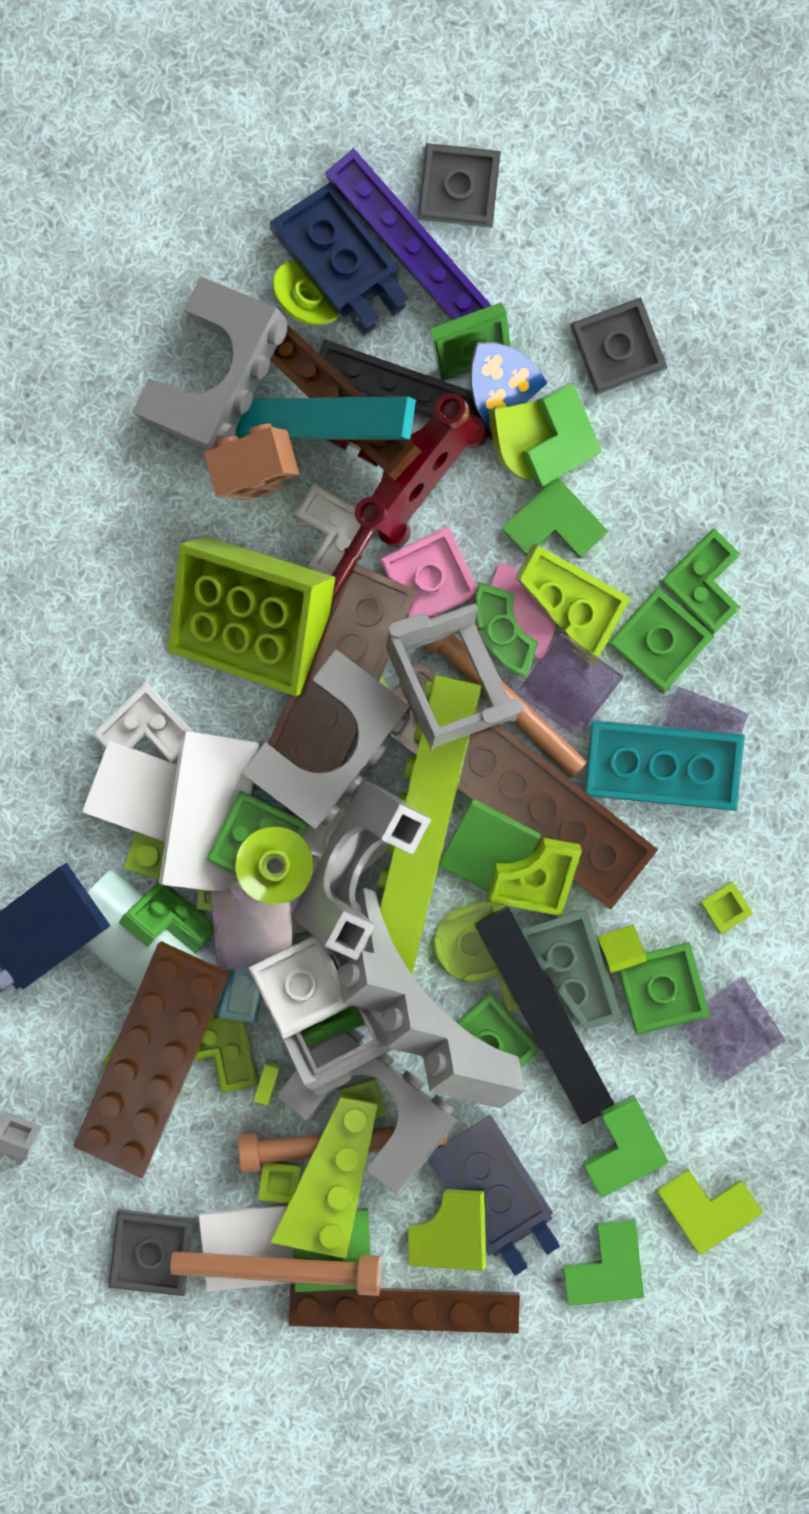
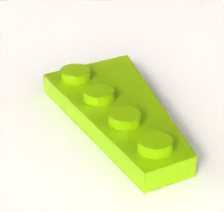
[270,1096,378,1259]

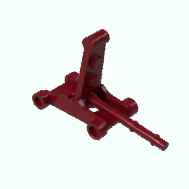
[326,393,488,605]

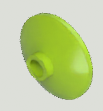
[272,260,341,326]
[235,827,313,905]

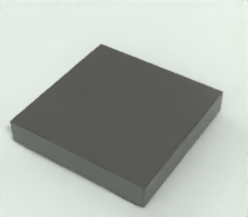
[418,143,501,228]
[570,297,668,395]
[108,1209,194,1296]

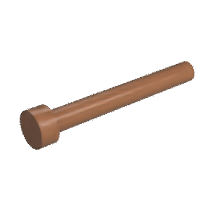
[422,635,587,777]
[238,1127,447,1173]
[170,1251,382,1296]

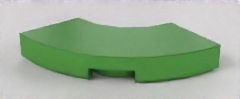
[474,582,539,679]

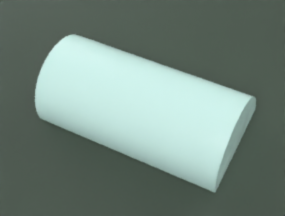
[84,870,227,990]

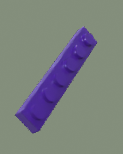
[325,148,492,321]

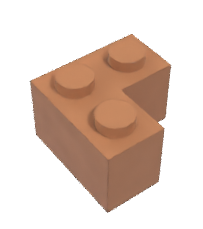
[204,424,300,500]

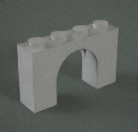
[132,276,289,451]
[241,649,410,829]
[291,779,432,960]
[276,1028,458,1195]

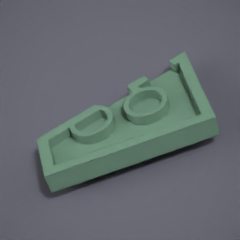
[521,908,623,1030]

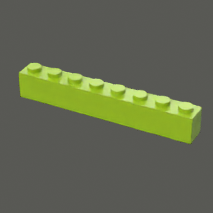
[378,674,482,975]

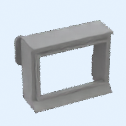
[386,604,523,750]
[283,947,393,1096]

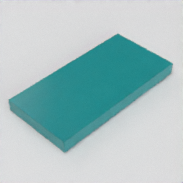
[585,720,745,811]

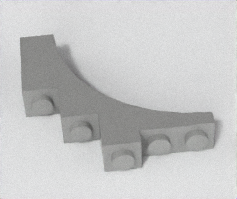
[338,888,525,1108]

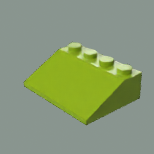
[167,535,335,696]

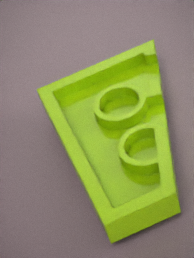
[515,544,631,665]

